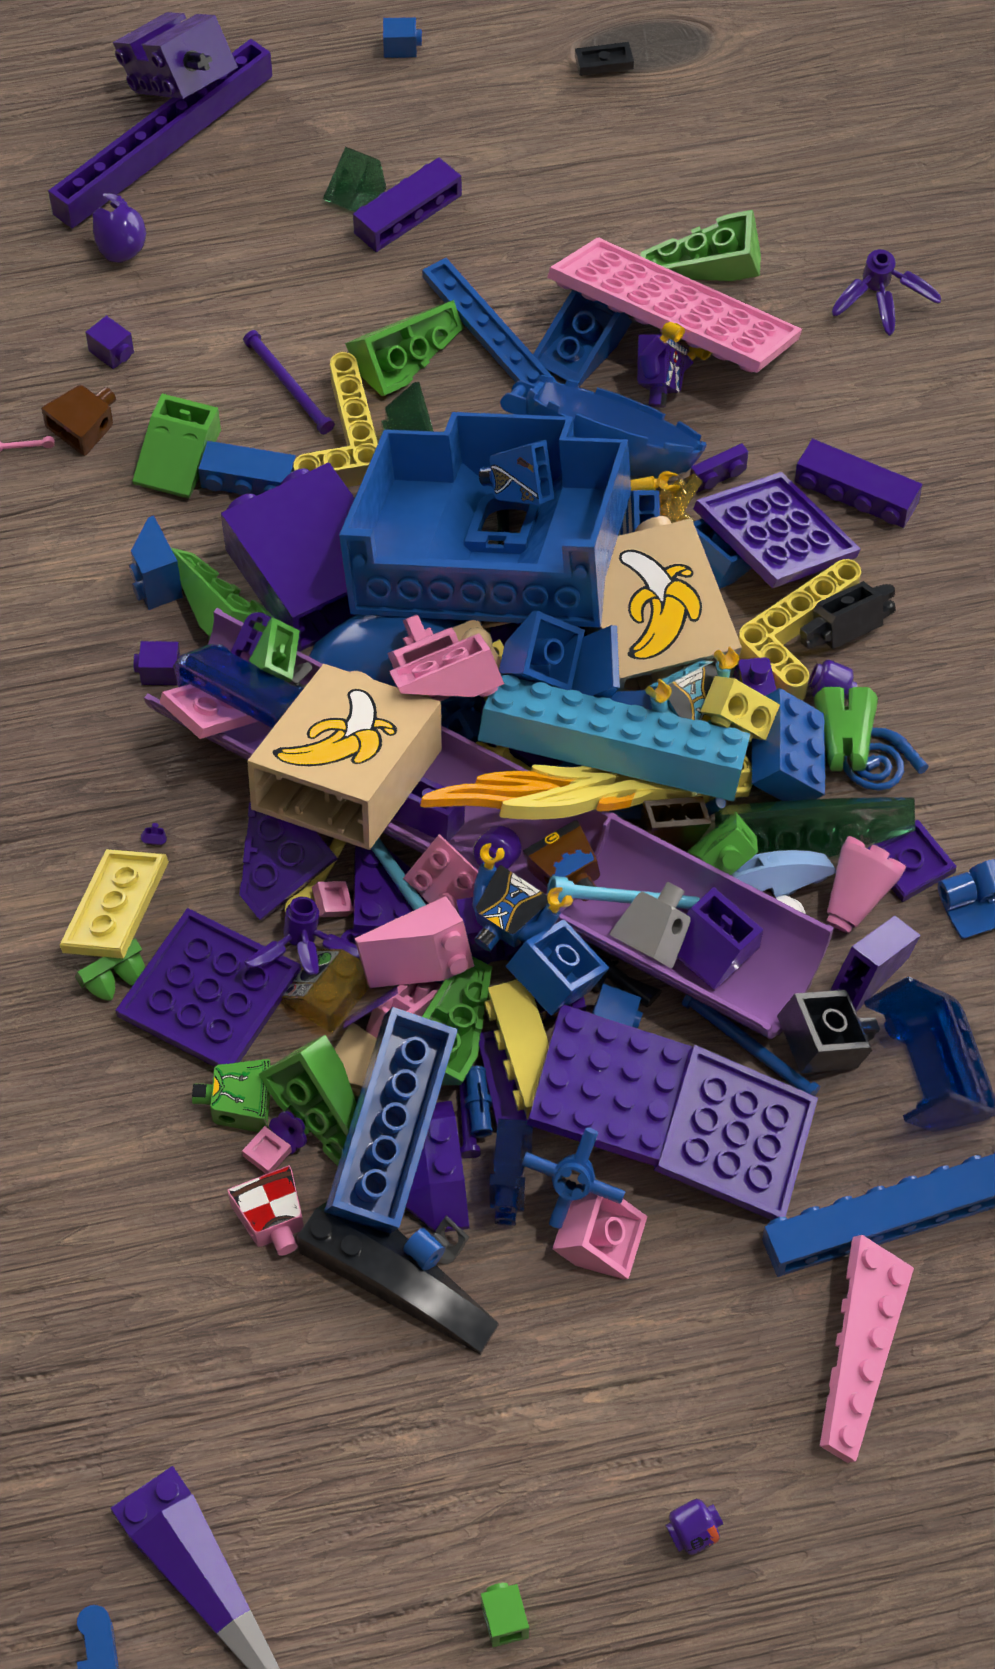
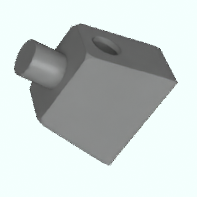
[609,882,691,969]

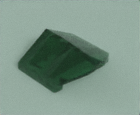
[323,146,386,212]

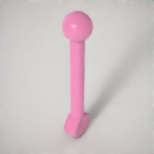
[0,436,54,452]

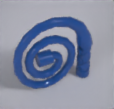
[843,728,929,791]

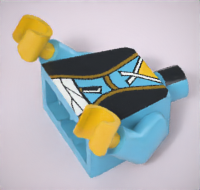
[645,646,739,724]

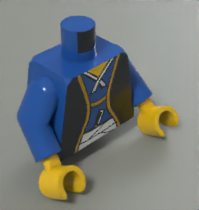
[472,843,573,951]

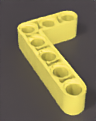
[294,352,378,487]
[739,559,861,701]

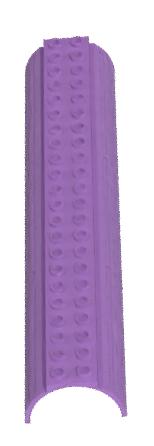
[144,608,834,1039]

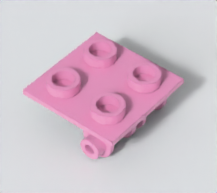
[403,834,478,911]

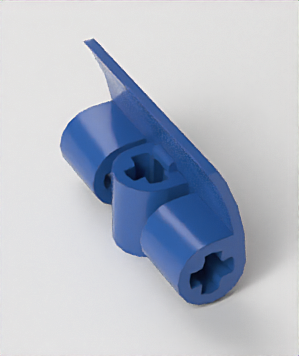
[938,859,995,939]

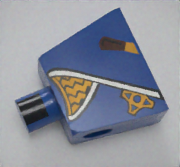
[479,440,554,505]

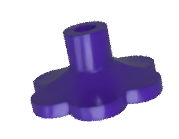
[269,1111,307,1154]

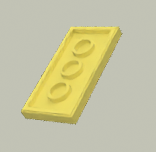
[60,849,169,959]

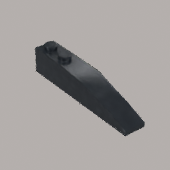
[297,1201,499,1355]

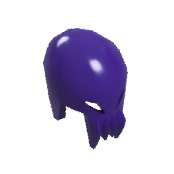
[93,193,146,263]

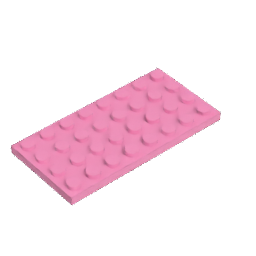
[547,238,802,373]

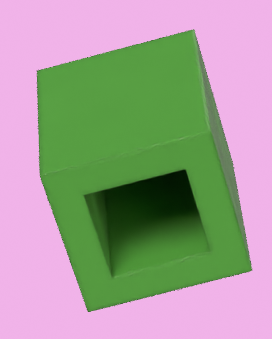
[481,1583,529,1648]

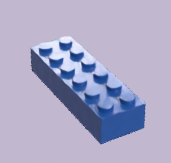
[324,1007,458,1234]

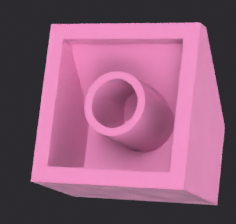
[552,1193,648,1279]

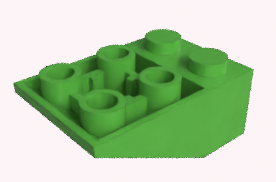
[132,394,221,498]

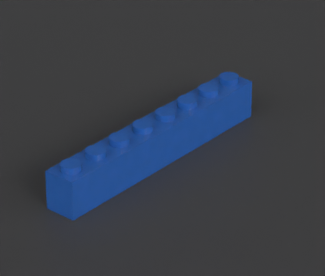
[762,1152,995,1277]

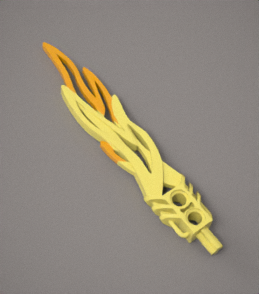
[420,755,752,820]

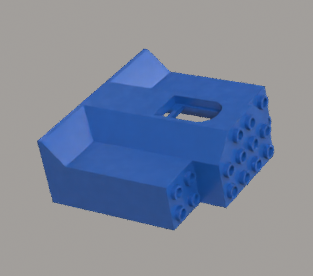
[339,412,631,627]

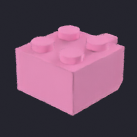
[387,615,459,701]

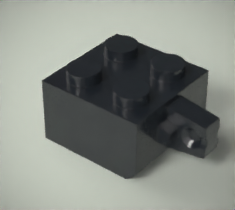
[777,990,880,1073]

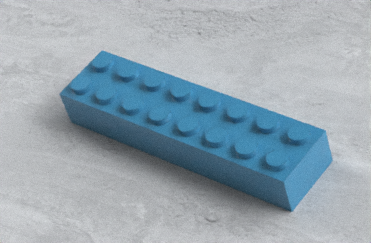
[478,674,750,801]

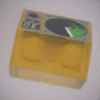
[281,949,369,1034]

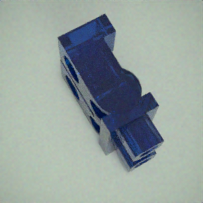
[489,1118,533,1226]

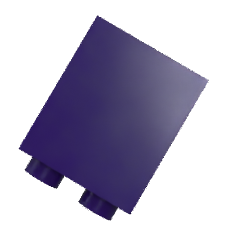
[221,462,355,652]

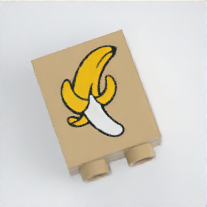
[584,516,742,692]
[247,664,442,850]

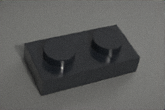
[575,42,634,76]

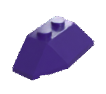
[405,1101,470,1233]

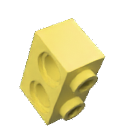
[700,676,780,742]

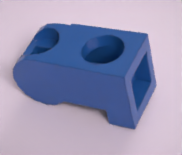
[77,1605,119,1669]

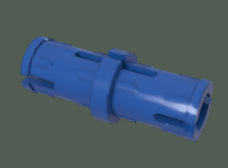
[465,1066,493,1138]

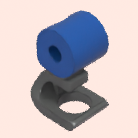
[403,1215,469,1271]

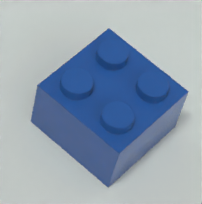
[506,919,609,1016]

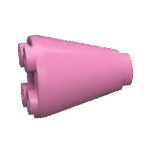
[826,836,906,933]

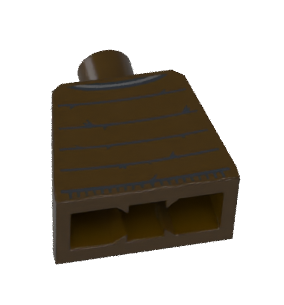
[639,796,711,853]

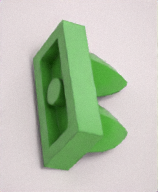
[75,938,145,1001]

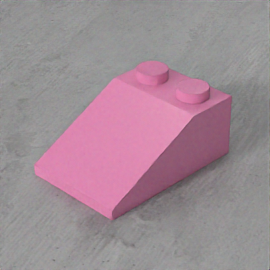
[389,633,504,697]
[355,896,474,988]

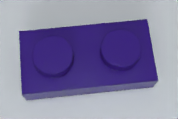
[689,443,749,494]

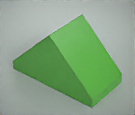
[249,617,300,683]

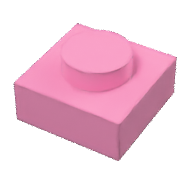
[312,881,353,917]
[242,1126,292,1174]

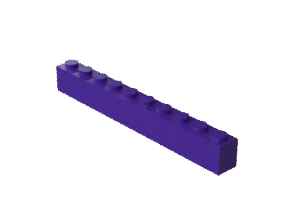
[48,39,272,228]

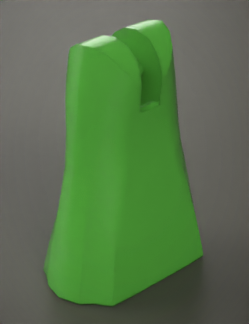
[814,687,878,771]

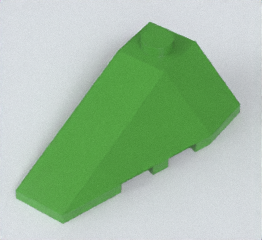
[641,210,761,281]
[345,300,463,396]
[171,548,274,640]
[422,956,492,1085]
[259,1035,357,1166]

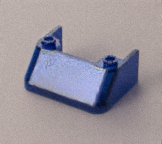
[173,644,304,728]
[864,976,995,1132]

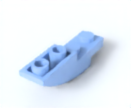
[731,850,836,898]

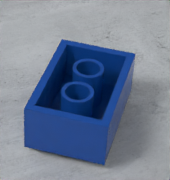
[752,688,825,809]

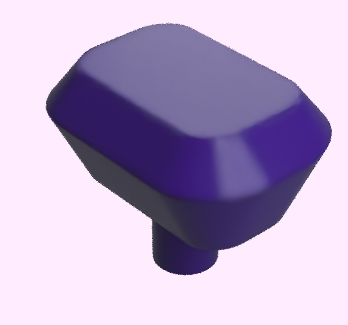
[141,823,167,845]

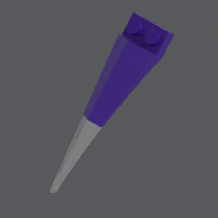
[111,1466,280,1669]

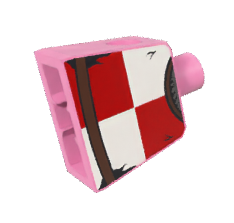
[228,1165,304,1256]

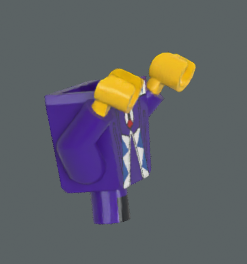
[637,322,712,408]

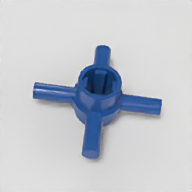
[522,1128,626,1229]

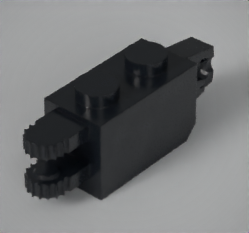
[800,581,896,649]

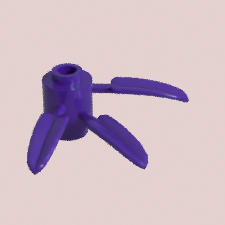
[832,249,941,336]
[244,897,360,975]

